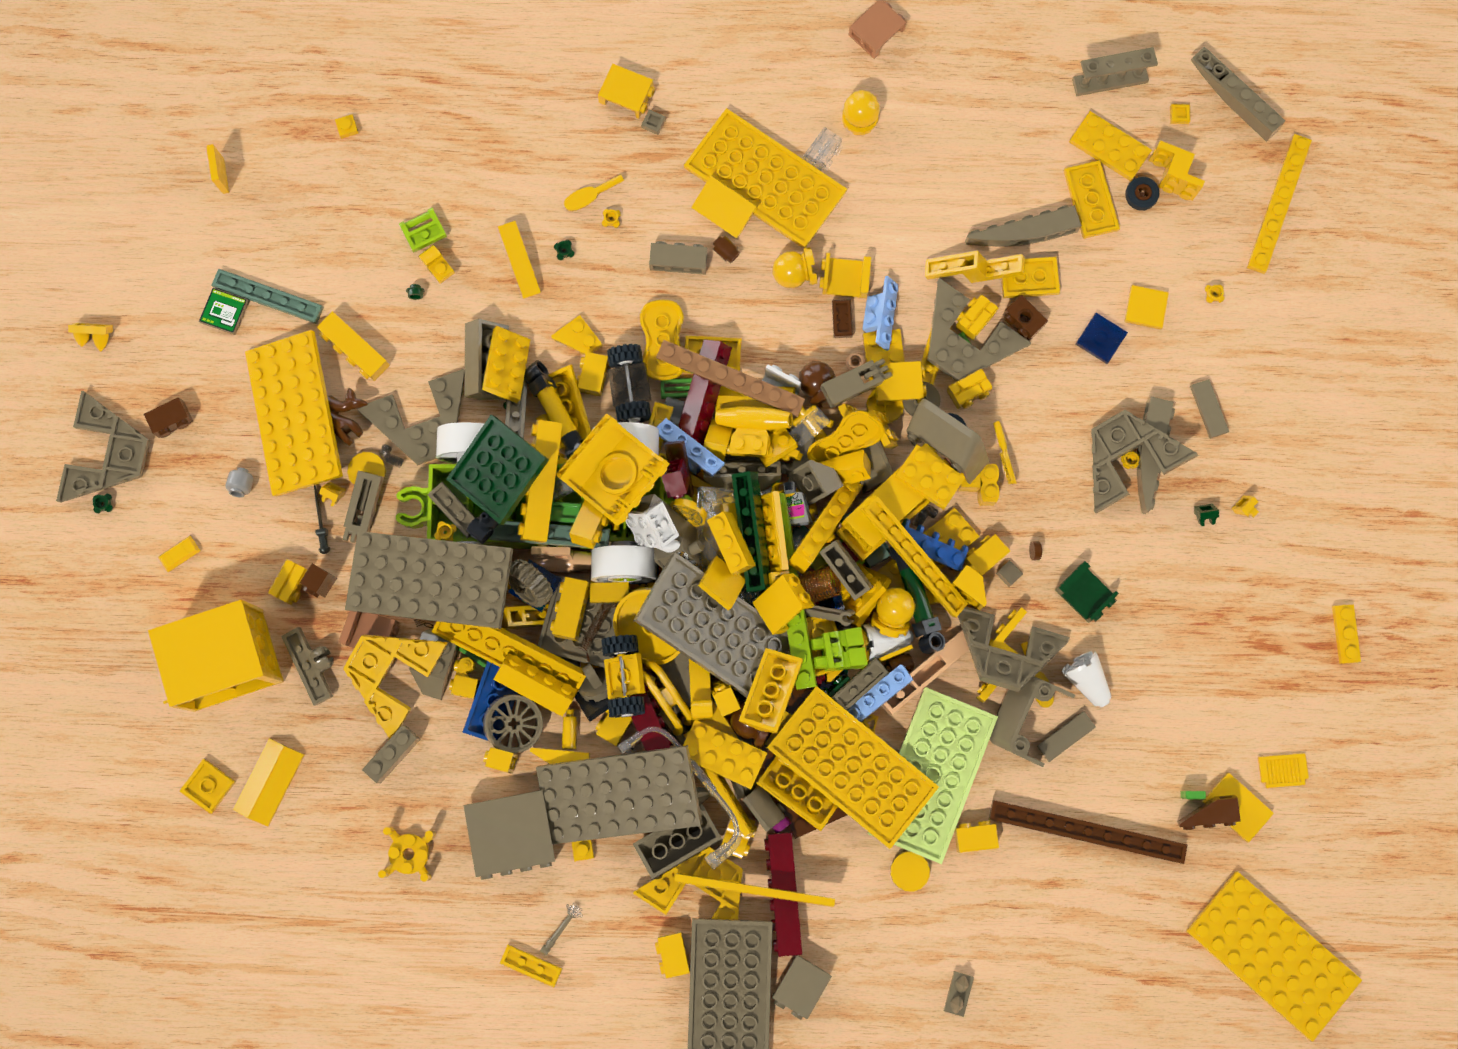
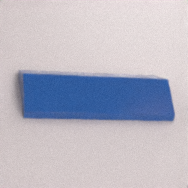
[462,661,518,742]

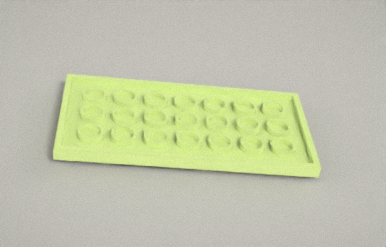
[867,687,998,864]

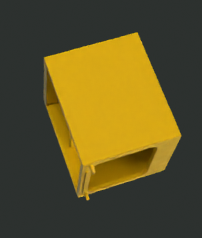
[148,600,284,712]

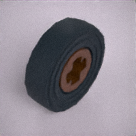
[1125,177,1159,211]

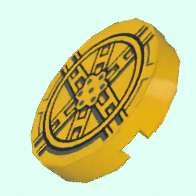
[670,498,708,527]

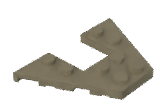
[927,278,1031,381]
[357,369,465,465]
[56,391,150,503]
[1091,410,1199,514]
[958,607,1070,692]

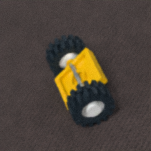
[601,635,645,718]

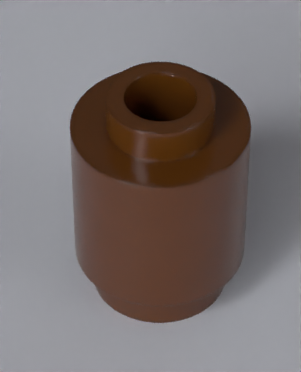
[713,236,740,264]
[884,653,915,675]

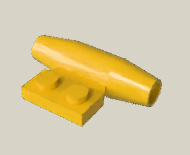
[715,406,793,457]

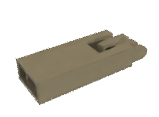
[820,359,893,408]
[343,471,384,543]

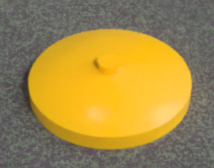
[613,587,680,665]

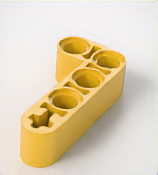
[688,658,713,720]

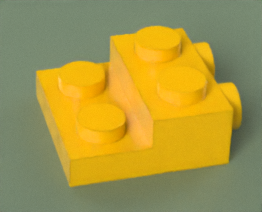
[832,563,887,618]

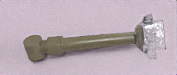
[540,903,583,956]

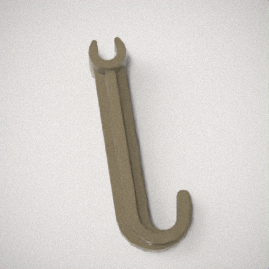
[805,605,856,626]

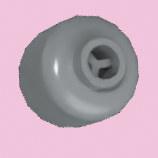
[225,468,253,497]

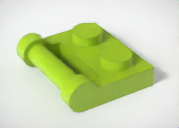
[399,208,447,253]

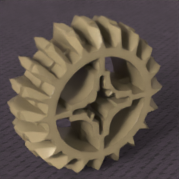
[508,559,553,608]

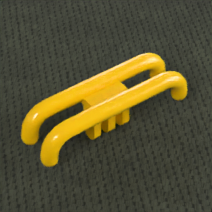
[643,661,694,736]

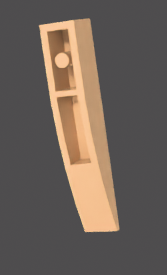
[881,630,969,715]

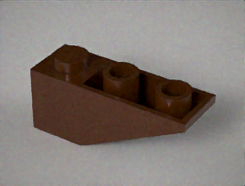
[1177,795,1241,830]

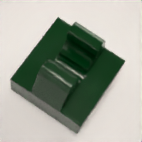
[1194,504,1219,526]

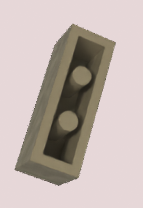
[649,241,707,275]
[819,539,873,600]
[362,725,421,784]

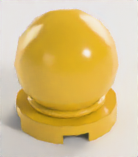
[842,90,880,135]
[772,247,817,288]
[871,587,915,638]

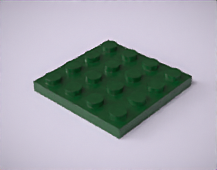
[446,415,549,525]

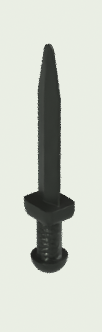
[314,485,330,554]

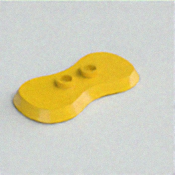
[640,300,684,380]
[807,410,884,463]

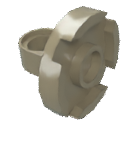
[579,664,608,702]

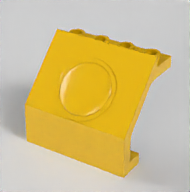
[556,413,669,526]

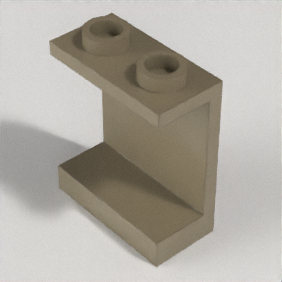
[772,955,832,1020]

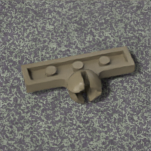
[281,627,334,706]

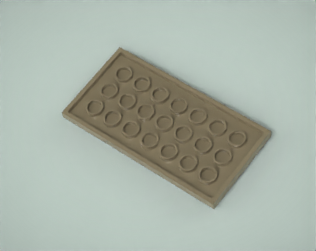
[345,531,513,629]
[634,552,791,698]
[536,745,703,844]
[688,918,772,1049]

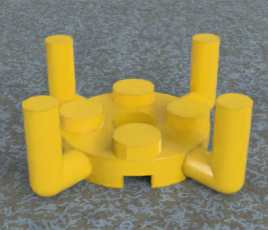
[378,827,436,882]

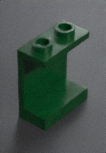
[1055,561,1119,623]

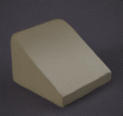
[996,560,1023,587]

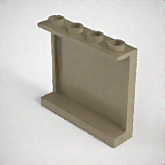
[464,790,555,880]

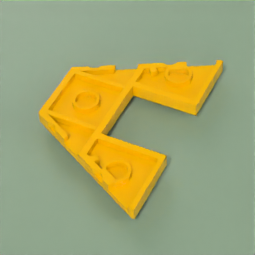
[343,635,448,740]
[633,847,743,920]

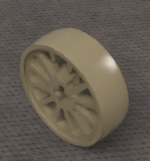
[483,694,543,753]

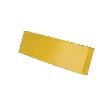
[498,221,541,299]

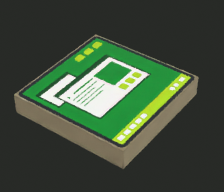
[199,288,249,335]

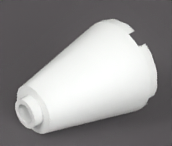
[861,623,913,662]
[1062,651,1112,707]

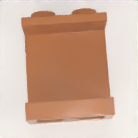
[848,0,906,59]
[338,611,400,648]

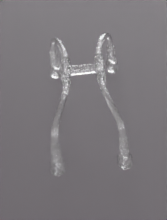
[618,727,742,870]

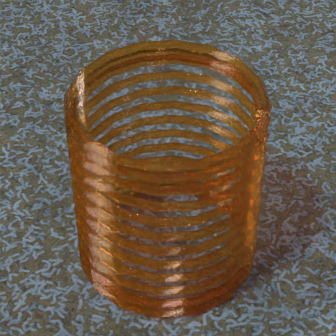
[798,566,841,603]

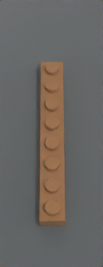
[656,340,805,417]

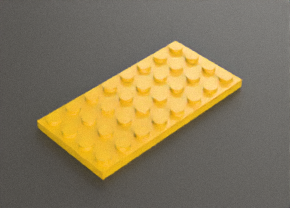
[684,108,847,248]
[245,330,343,497]
[766,687,939,849]
[1186,871,1362,1042]

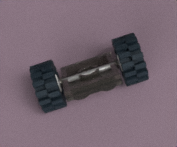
[607,344,651,423]

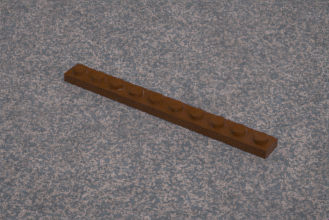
[988,800,1188,864]

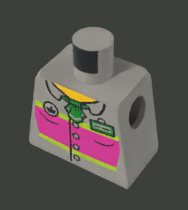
[784,482,813,526]

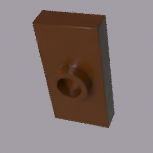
[832,299,853,338]

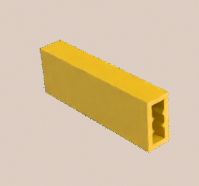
[841,443,951,551]

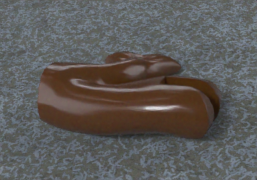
[327,388,368,446]

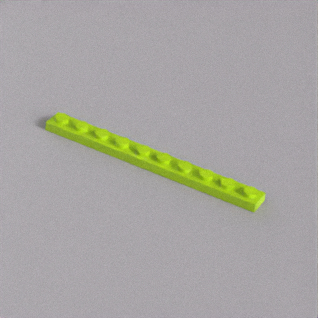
[779,493,817,690]

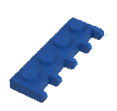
[902,518,969,572]

